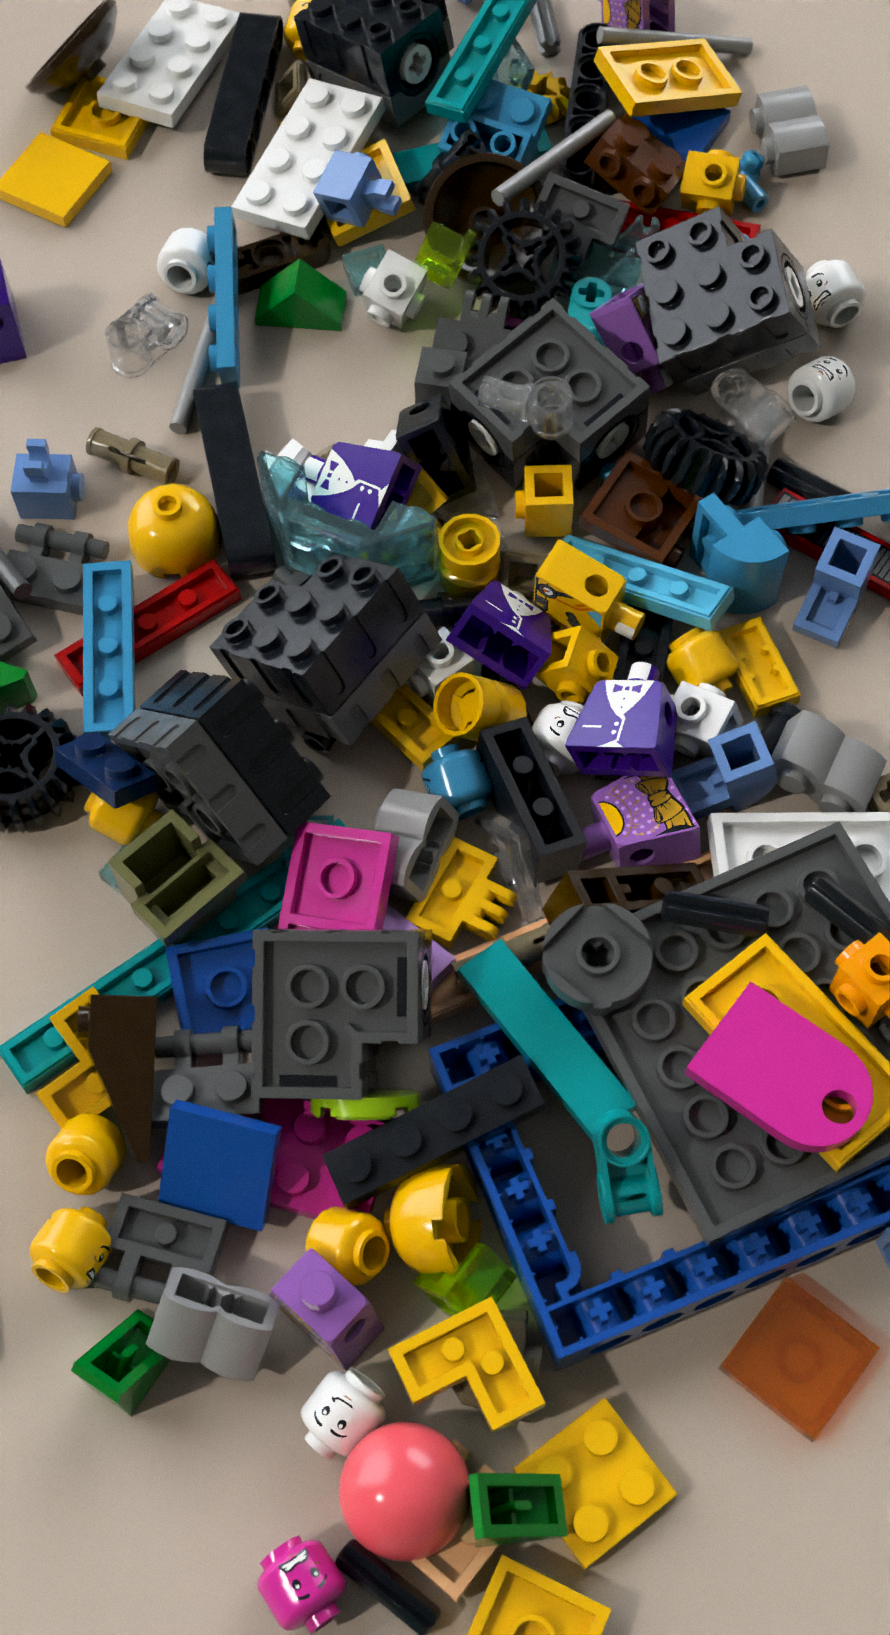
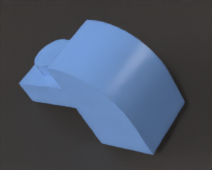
[792,527,881,649]
[670,721,777,820]

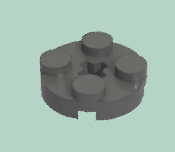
[542,903,652,1016]

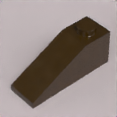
[542,862,705,925]
[76,994,157,1163]

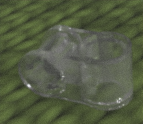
[105,293,189,378]
[711,368,797,451]

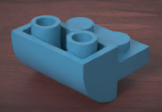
[438,79,553,166]
[689,493,790,615]

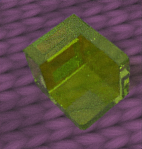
[414,222,477,290]
[413,1242,517,1317]

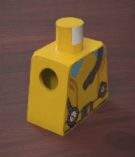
[533,539,646,643]

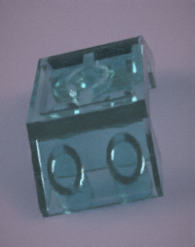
[257,450,439,587]

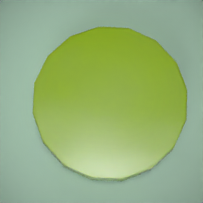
[310,1088,420,1120]

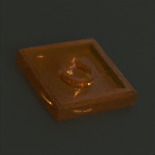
[718,1276,880,1443]

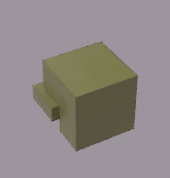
[108,809,247,948]

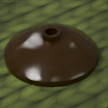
[25,0,117,95]
[423,153,547,286]

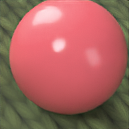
[339,1422,471,1562]

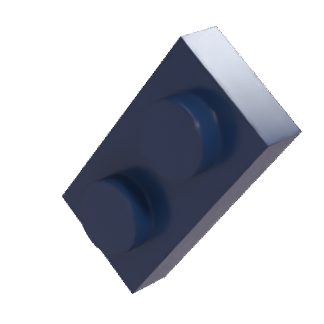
[55,731,157,809]

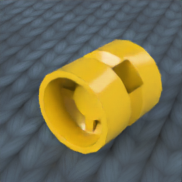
[439,514,500,595]
[433,672,527,741]

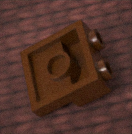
[584,112,686,217]
[577,449,703,569]

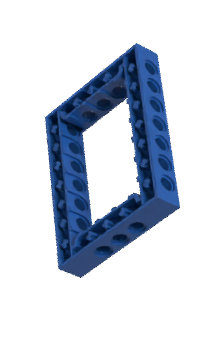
[428,998,890,1371]

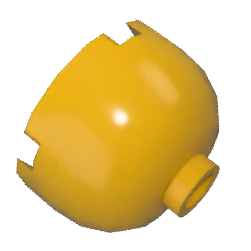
[127,483,221,579]
[383,1164,482,1277]

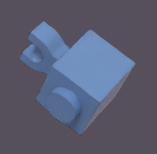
[313,150,402,228]
[10,439,85,520]

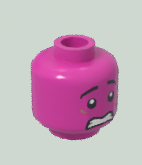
[257,1535,346,1635]

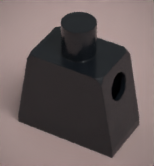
[396,394,477,506]

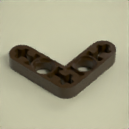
[238,220,331,295]

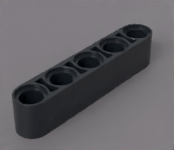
[203,12,284,176]
[559,23,615,190]
[193,381,277,578]

